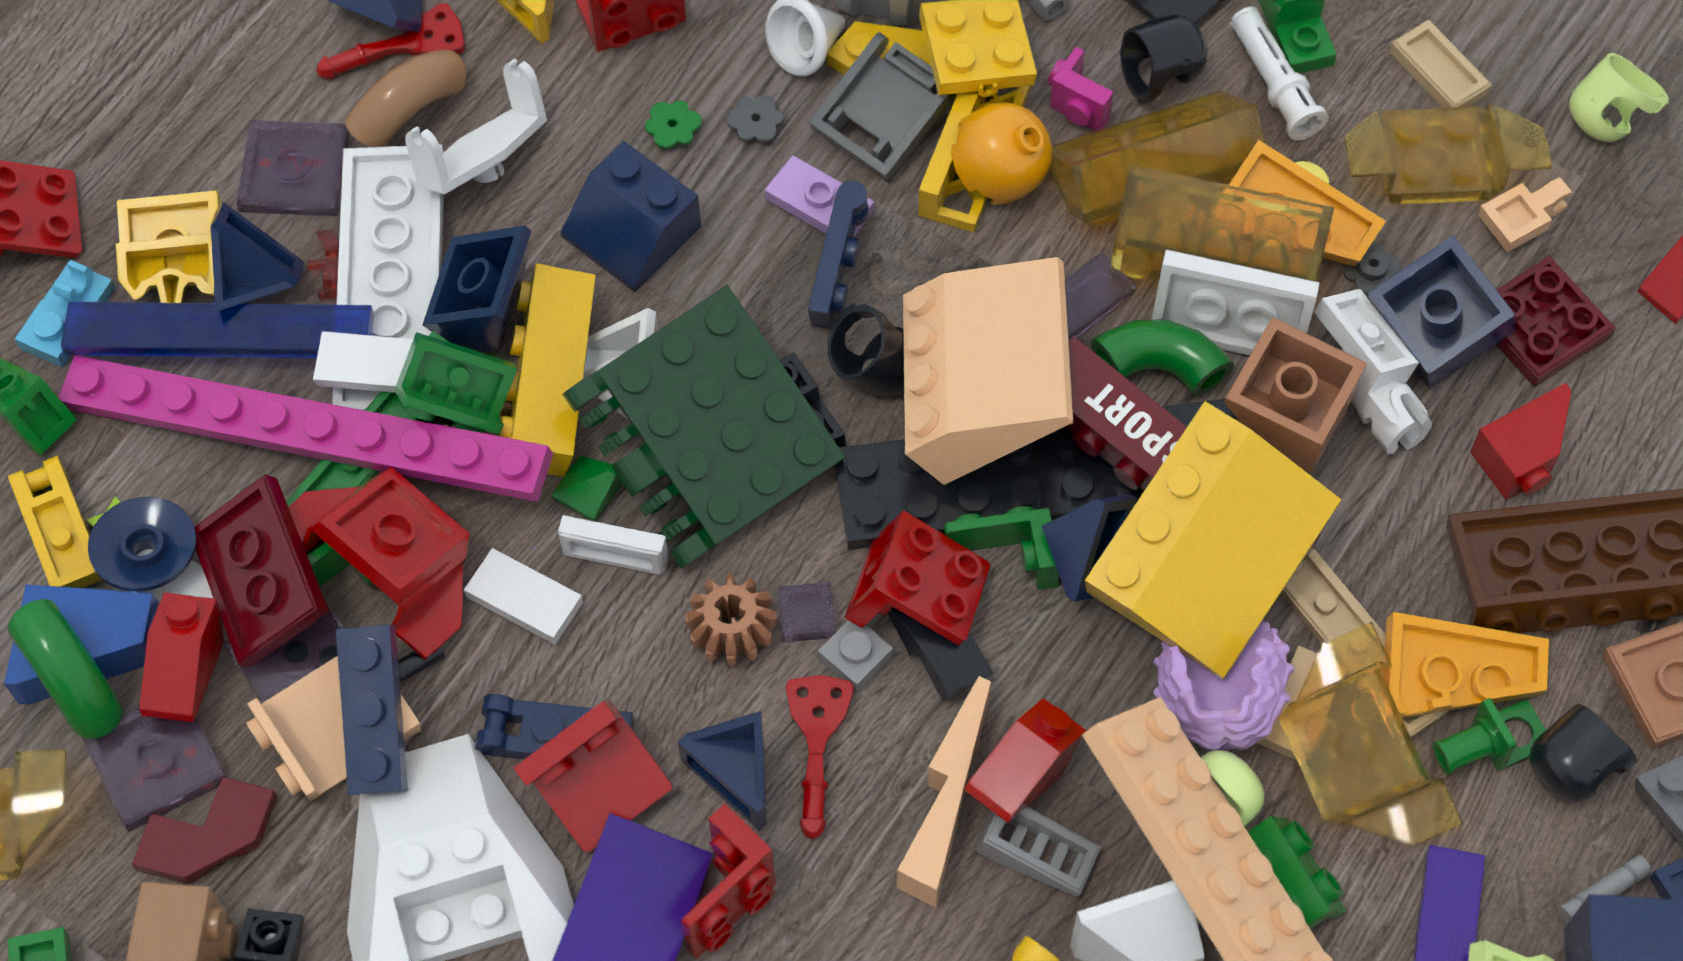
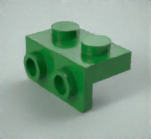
[395,332,517,435]
[1248,816,1346,930]

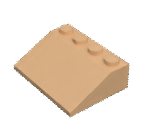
[903,257,1073,485]

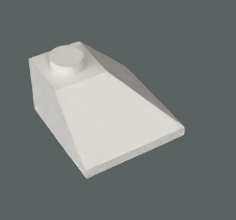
[1070,880,1205,961]

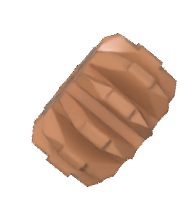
[685,572,777,668]

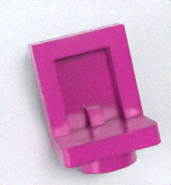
[1047,47,1113,133]

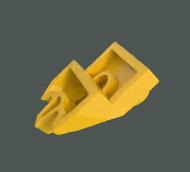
[116,190,221,316]

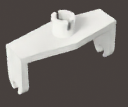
[406,59,547,194]

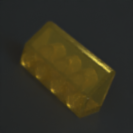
[1049,90,1265,225]
[1110,165,1334,282]

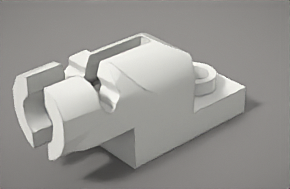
[1314,289,1432,454]

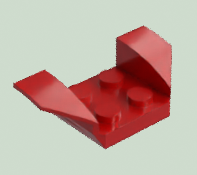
[288,467,470,660]

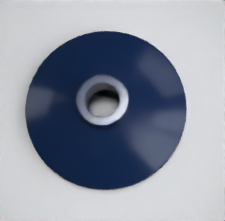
[88,497,197,592]

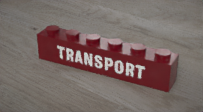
[1065,336,1321,571]

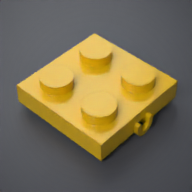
[919,0,1037,97]

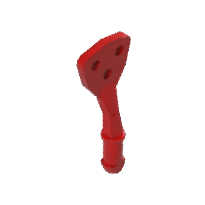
[316,3,466,79]
[785,675,854,839]

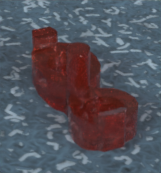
[307,229,339,299]

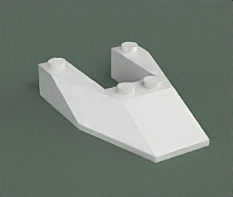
[347,734,574,961]

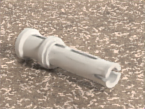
[1230,7,1329,141]

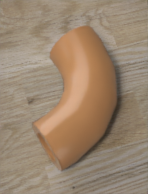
[345,49,467,147]

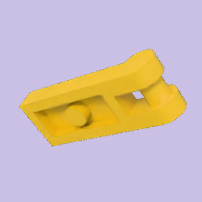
[8,455,102,588]

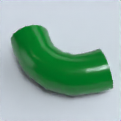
[1090,319,1234,396]
[8,599,123,739]

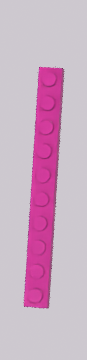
[58,355,553,502]

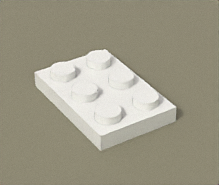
[1152,250,1319,356]

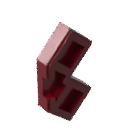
[131,777,277,884]

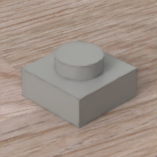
[818,620,894,692]

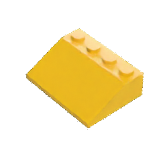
[1085,401,1341,680]

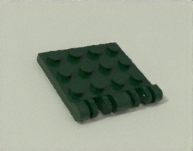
[562,284,845,569]

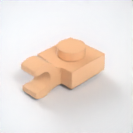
[1478,177,1572,253]

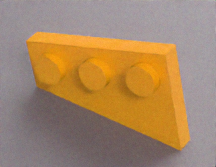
[1202,140,1386,267]
[1380,612,1549,721]

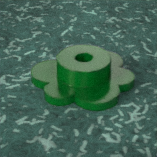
[645,100,702,149]

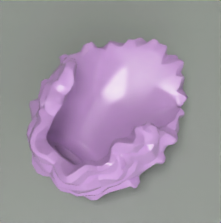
[1153,621,1294,751]

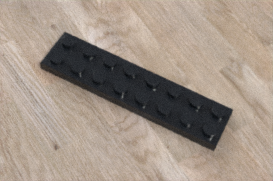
[835,399,1242,550]

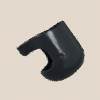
[1120,14,1207,104]
[828,303,904,398]
[1529,704,1637,803]

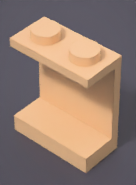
[246,656,421,802]

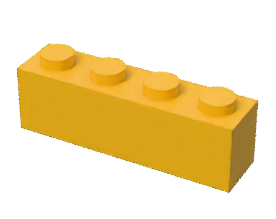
[498,263,596,477]

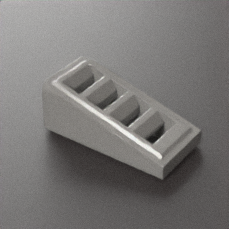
[972,806,1101,897]

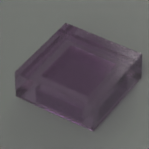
[778,582,836,643]

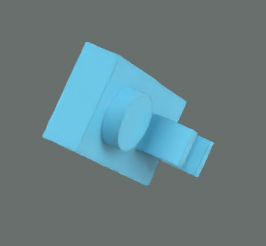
[14,260,116,368]

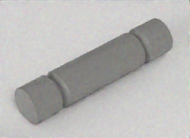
[1558,855,1652,924]

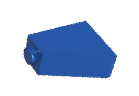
[4,585,159,705]

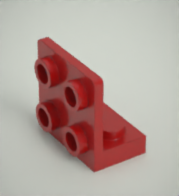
[576,0,686,53]
[0,160,82,258]
[844,510,990,645]
[513,699,673,852]
[681,803,776,959]

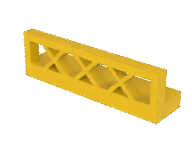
[918,84,1032,232]

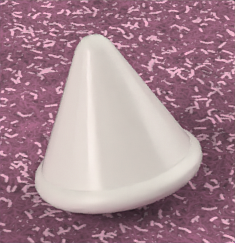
[766,0,845,76]

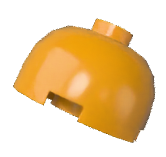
[951,102,1053,205]

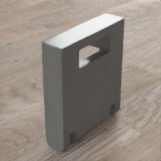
[809,32,957,183]

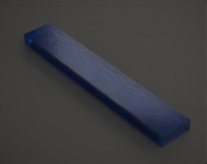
[61,302,374,358]

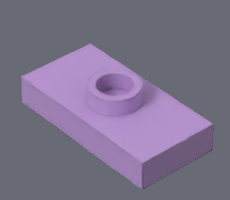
[765,155,875,237]

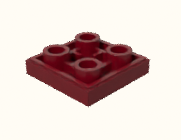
[1496,256,1616,387]

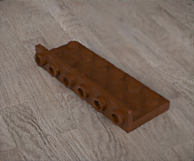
[1446,488,1683,633]

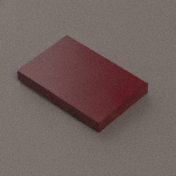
[194,474,329,668]

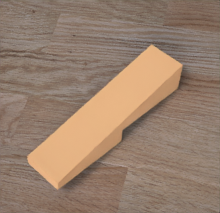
[897,676,991,908]

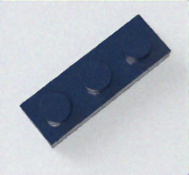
[336,624,408,795]

